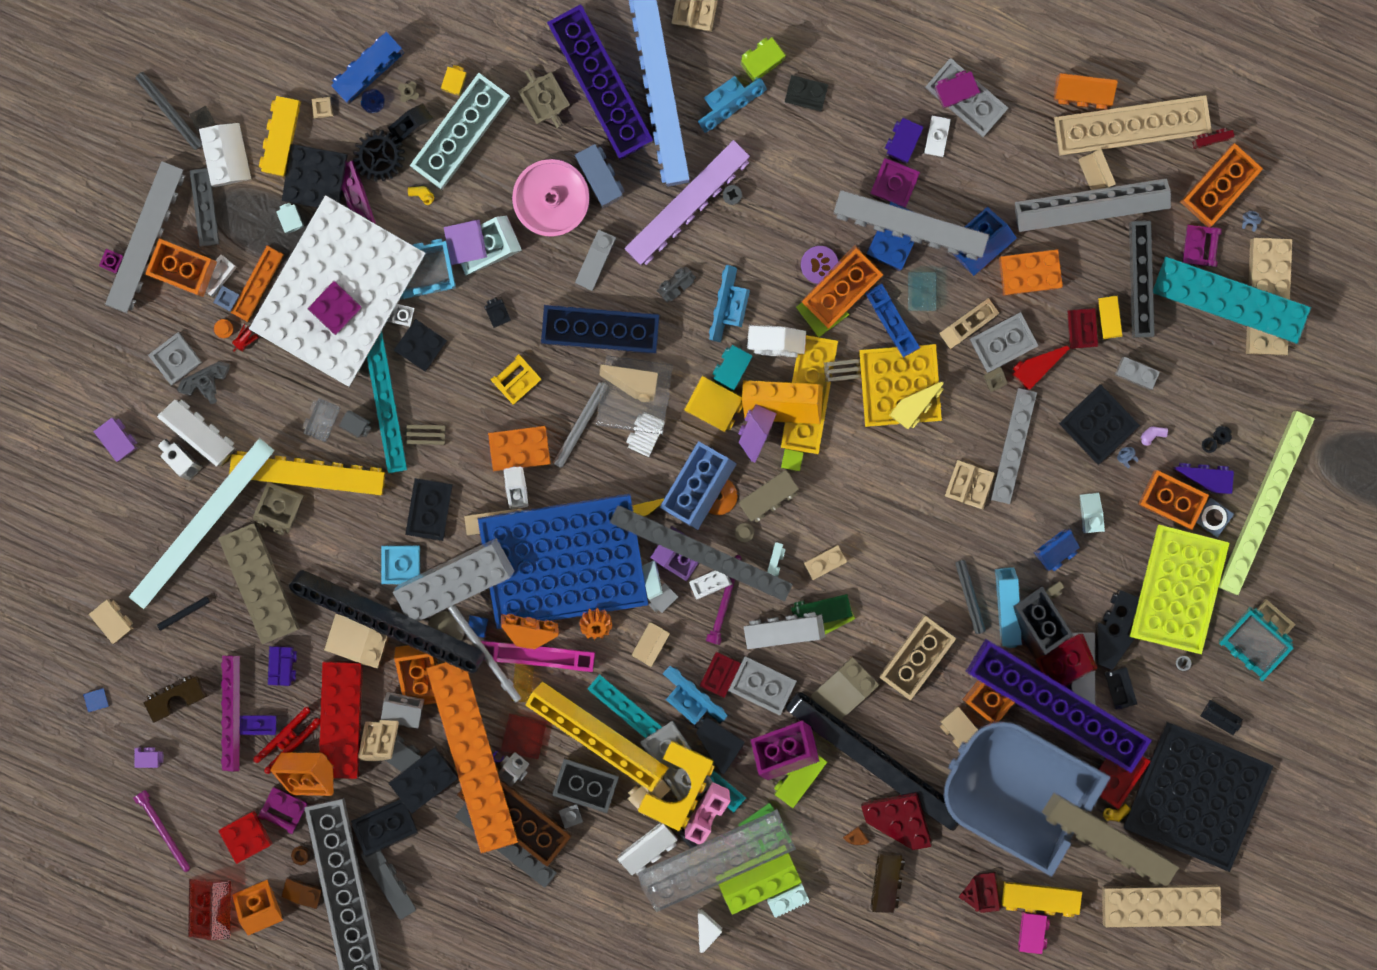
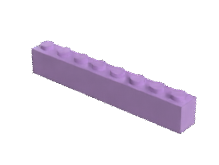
[624,140,750,266]

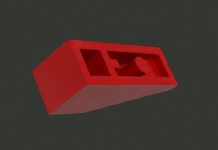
[1012,346,1070,390]

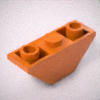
[501,614,559,649]

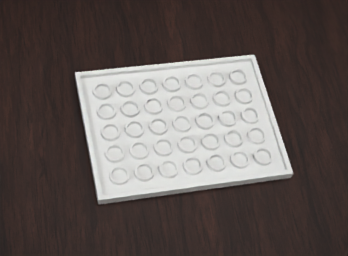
[249,195,426,387]

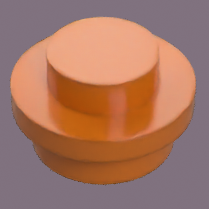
[214,319,233,338]

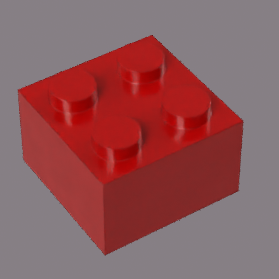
[218,810,273,864]

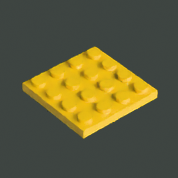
[859,344,942,427]

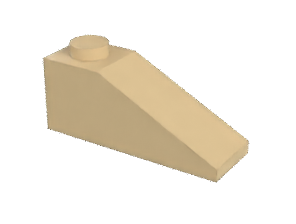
[939,298,1000,349]
[600,365,658,402]

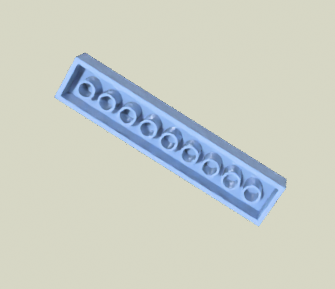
[629,0,689,187]

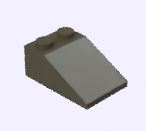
[810,656,879,720]

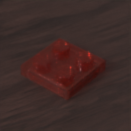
[501,713,547,759]

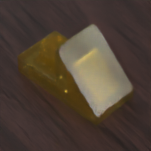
[512,663,535,703]

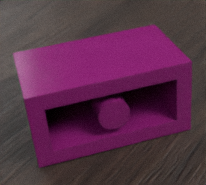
[935,70,980,109]

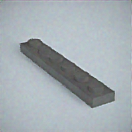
[455,803,557,888]

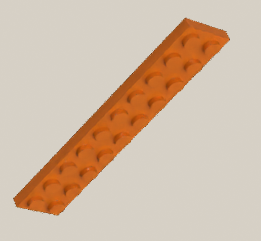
[426,662,518,853]

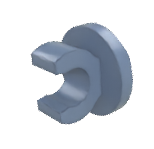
[1242,211,1262,232]
[1117,447,1138,468]

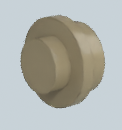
[735,523,754,542]

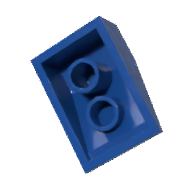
[1034,529,1080,571]

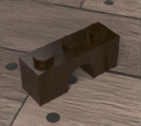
[143,675,208,723]

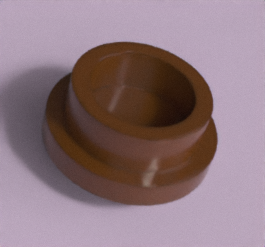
[291,846,310,865]

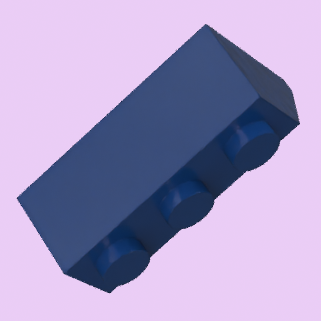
[953,206,1017,276]

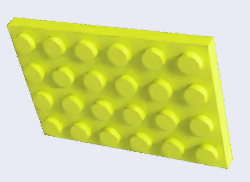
[1130,525,1229,654]

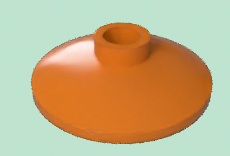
[709,480,737,515]

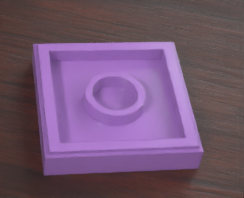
[443,220,487,265]

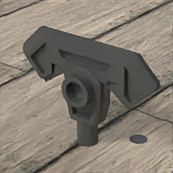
[177,361,230,404]

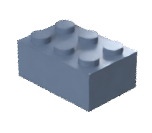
[575,144,624,209]

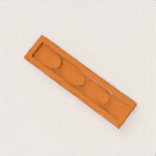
[231,246,284,322]

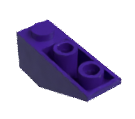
[1174,463,1234,494]

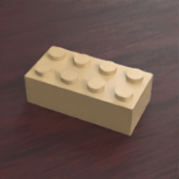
[878,615,956,701]

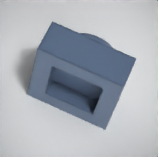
[213,286,240,312]

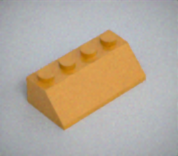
[742,380,823,424]

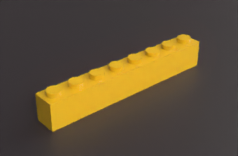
[229,451,386,495]
[525,682,668,792]

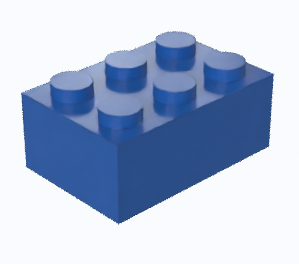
[866,202,914,271]

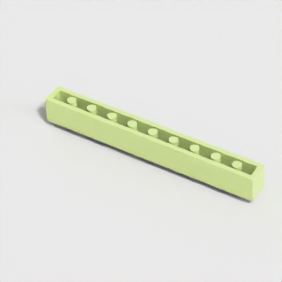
[1218,411,1315,595]

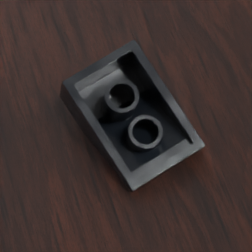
[1013,587,1073,659]

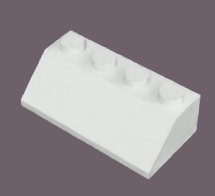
[157,399,236,467]

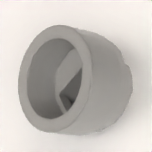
[1176,656,1192,671]

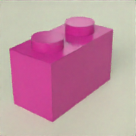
[1018,911,1050,954]

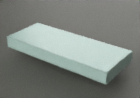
[642,560,663,599]

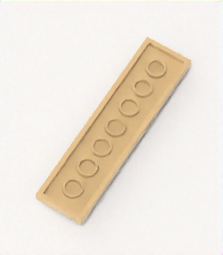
[1054,95,1212,156]

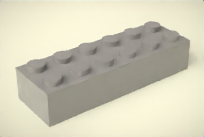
[393,538,514,621]

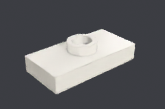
[924,116,951,157]
[689,570,732,600]

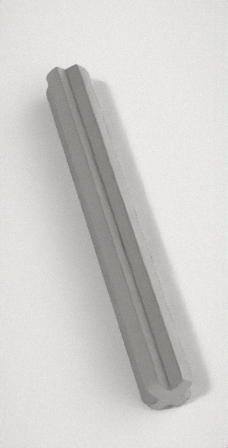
[553,382,608,468]

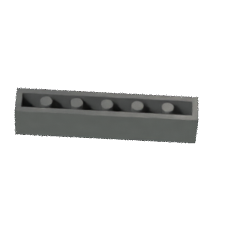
[1129,221,1154,338]

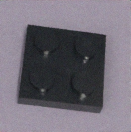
[394,319,447,372]

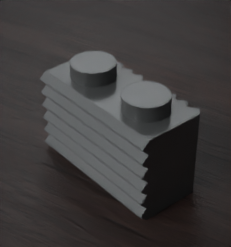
[339,410,372,438]

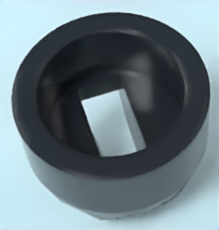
[1202,438,1217,453]

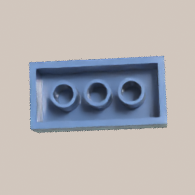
[659,441,737,530]

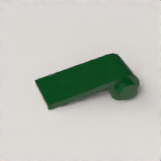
[791,594,853,624]

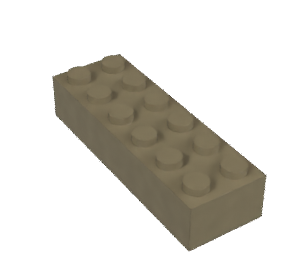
[218,523,300,645]

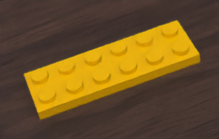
[781,335,838,454]

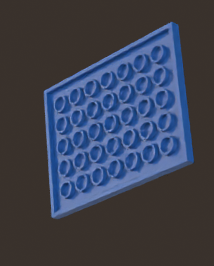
[478,494,648,629]

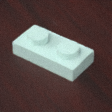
[767,542,785,577]

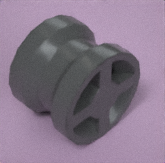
[723,185,742,205]

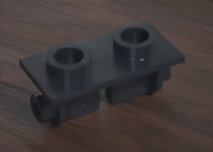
[1200,700,1243,735]

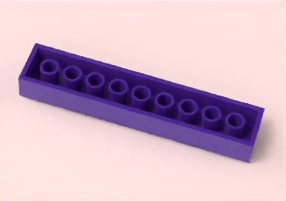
[966,639,1152,773]

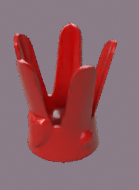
[232,324,259,352]

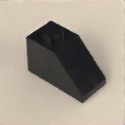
[388,103,433,143]

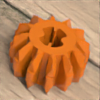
[579,608,612,641]

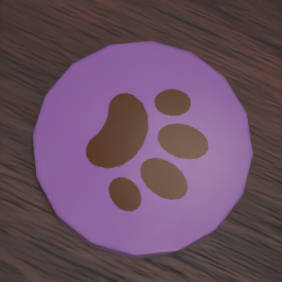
[801,246,838,284]

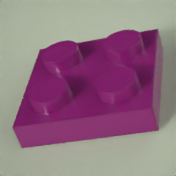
[870,158,920,208]
[307,281,362,335]

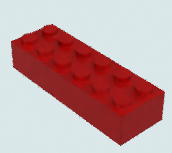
[319,661,363,779]

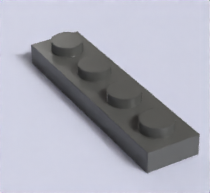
[190,168,220,247]

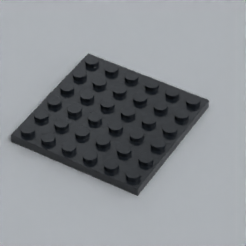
[1122,721,1273,872]

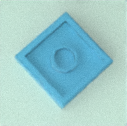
[381,546,420,584]

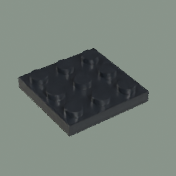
[282,144,348,208]
[1058,384,1140,465]

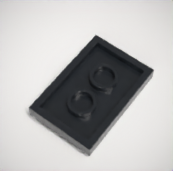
[405,478,453,541]
[351,799,419,857]

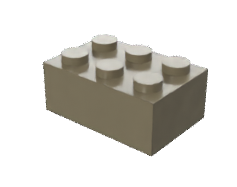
[738,470,799,523]

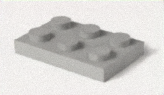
[969,312,1038,373]
[728,656,797,715]

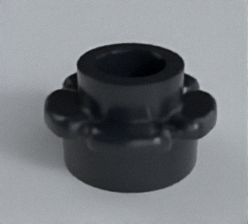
[1213,426,1232,445]

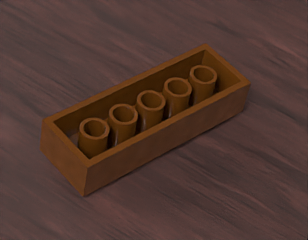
[457,779,572,867]

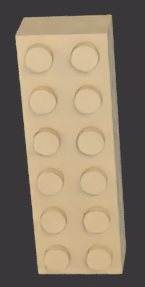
[1246,238,1292,356]
[1102,885,1221,927]

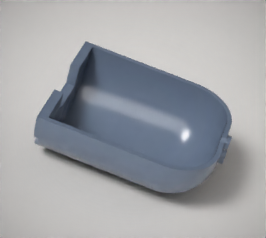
[944,722,1110,877]

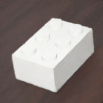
[748,326,806,357]

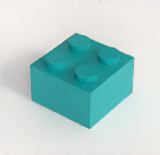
[712,345,752,391]

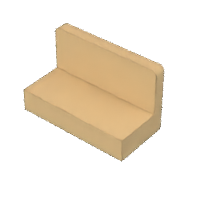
[1078,149,1116,190]
[632,623,670,667]

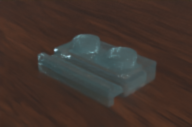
[908,272,936,311]

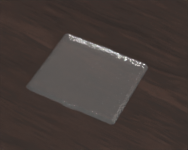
[596,355,673,435]

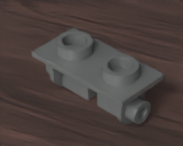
[657,266,696,302]

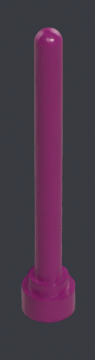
[706,555,742,645]
[133,790,190,872]

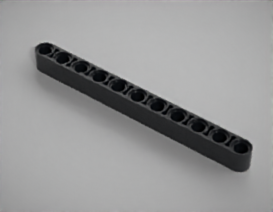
[289,570,485,673]
[786,692,959,831]

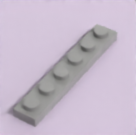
[991,388,1037,504]

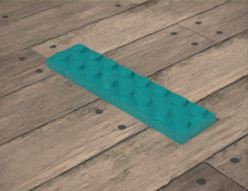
[1153,257,1311,344]

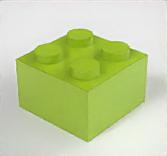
[740,38,786,82]

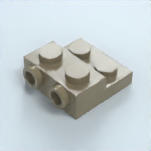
[253,482,304,535]

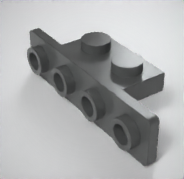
[361,851,416,919]

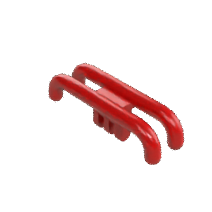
[253,707,320,774]

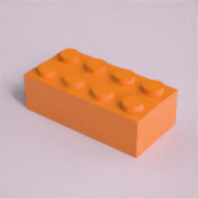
[1180,143,1263,227]

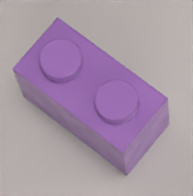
[93,418,138,462]

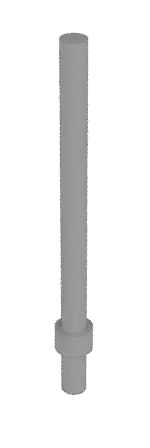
[448,605,521,703]

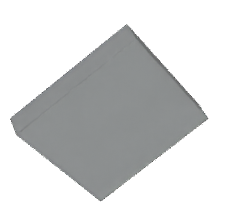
[148,332,202,386]

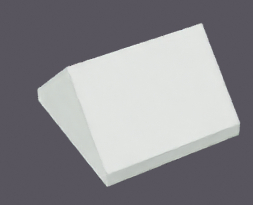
[698,909,722,953]

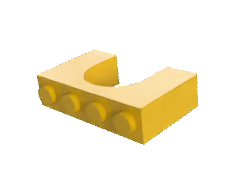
[638,740,715,831]

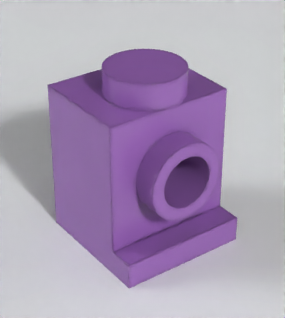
[135,747,164,768]

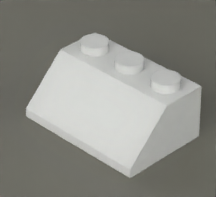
[199,123,252,187]
[617,822,678,875]

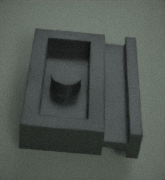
[784,75,828,112]

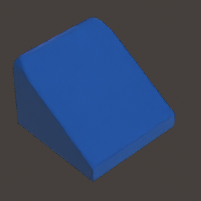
[468,615,489,638]
[83,688,109,712]

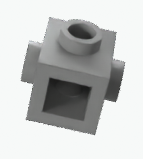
[498,752,529,787]

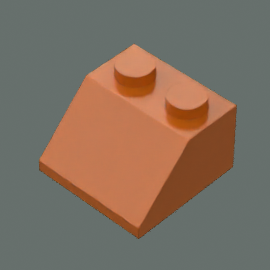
[232,880,283,936]

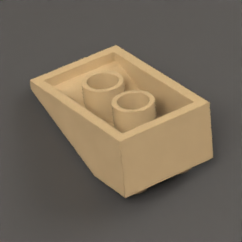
[324,614,389,668]

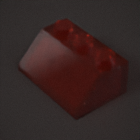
[188,879,232,940]

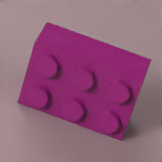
[751,721,820,780]

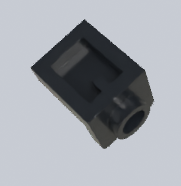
[484,297,511,328]

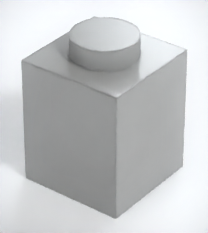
[648,583,678,613]

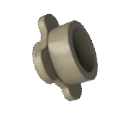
[398,81,419,102]

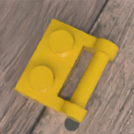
[490,354,542,405]

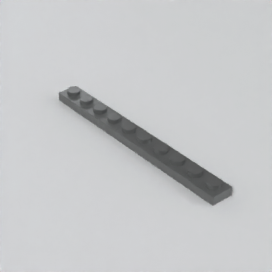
[610,505,793,602]

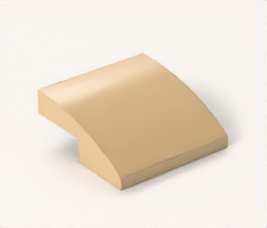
[671,0,718,32]
[945,460,996,510]
[358,720,399,761]

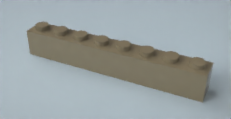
[1042,792,1179,887]

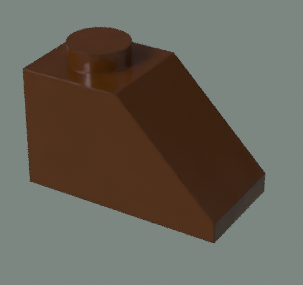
[281,878,323,909]

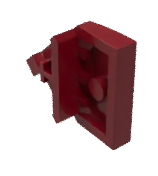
[959,872,1001,913]

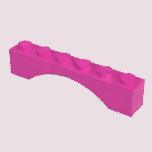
[480,640,595,672]

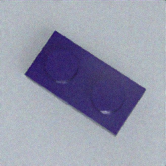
[239,715,277,735]

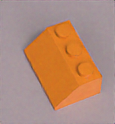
[1053,73,1118,110]
[270,752,334,796]

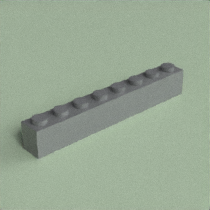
[105,161,185,314]
[1015,179,1171,232]
[834,190,989,261]

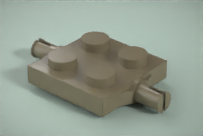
[518,68,570,129]

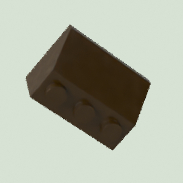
[870,850,905,913]

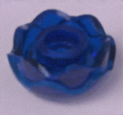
[361,89,385,113]

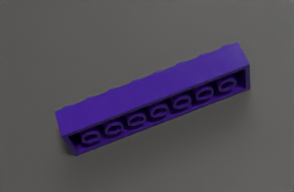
[547,4,653,160]

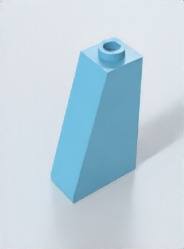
[995,567,1022,648]

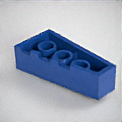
[331,31,405,104]

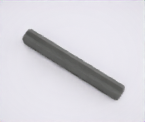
[955,560,985,634]

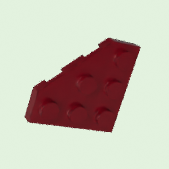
[861,792,932,850]

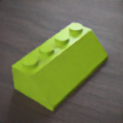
[716,846,802,915]

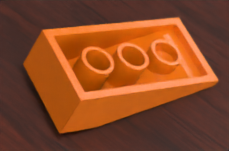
[801,245,883,329]

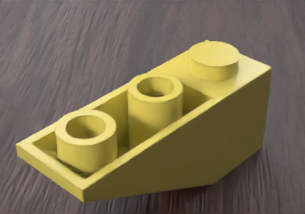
[889,382,944,429]

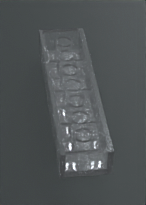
[637,810,796,912]

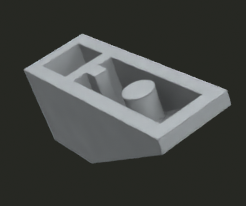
[575,230,616,291]

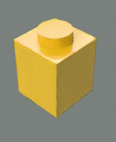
[441,65,467,96]

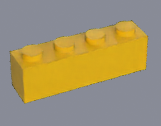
[259,96,301,177]
[1002,881,1082,917]

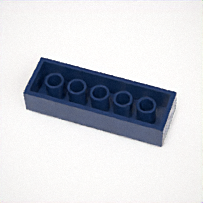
[541,305,660,354]

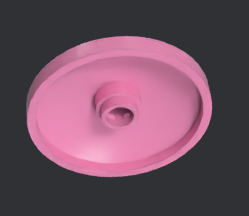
[512,159,590,237]

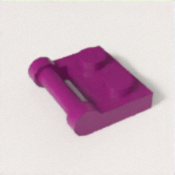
[1182,225,1222,267]
[258,786,308,834]

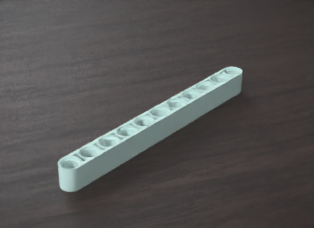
[129,438,275,609]

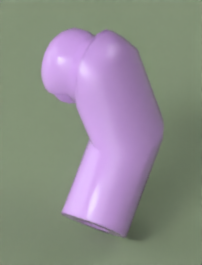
[1141,426,1168,446]

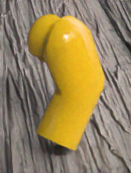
[408,186,434,205]
[1103,803,1131,822]

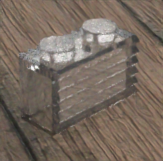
[302,398,341,442]

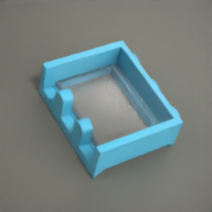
[400,239,456,300]

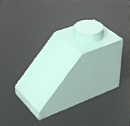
[1080,493,1105,533]

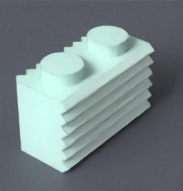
[767,883,809,918]

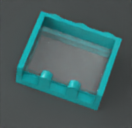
[1219,607,1294,682]

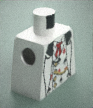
[158,439,203,481]

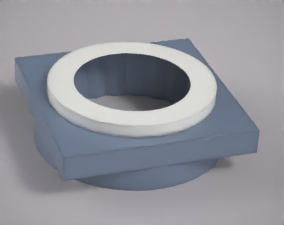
[1196,498,1234,538]

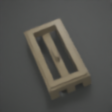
[824,359,861,382]
[406,425,446,445]

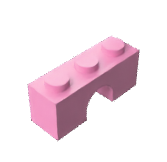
[685,782,730,846]

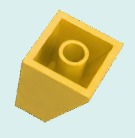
[684,376,743,432]

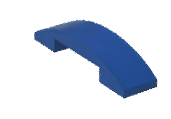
[865,284,920,358]

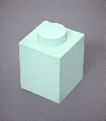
[276,203,304,234]

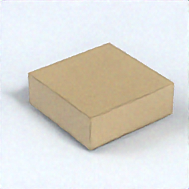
[312,97,334,119]

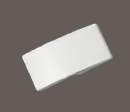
[387,304,414,327]

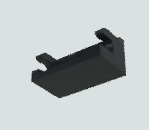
[1104,667,1137,709]

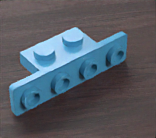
[698,76,767,133]
[709,265,750,342]
[663,666,728,725]

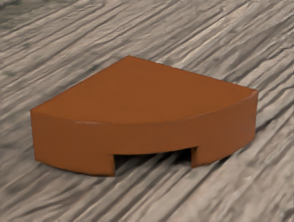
[843,826,869,845]

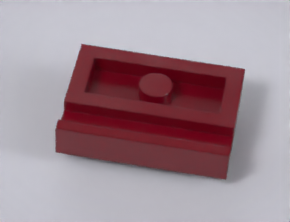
[1192,128,1235,149]
[1067,308,1098,349]
[699,651,741,698]

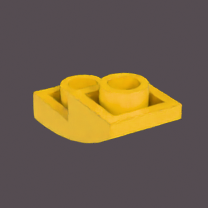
[1098,296,1123,339]

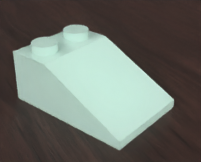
[461,215,522,275]

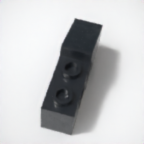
[1096,590,1139,670]

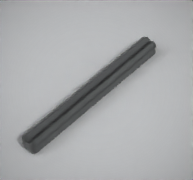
[135,72,202,150]

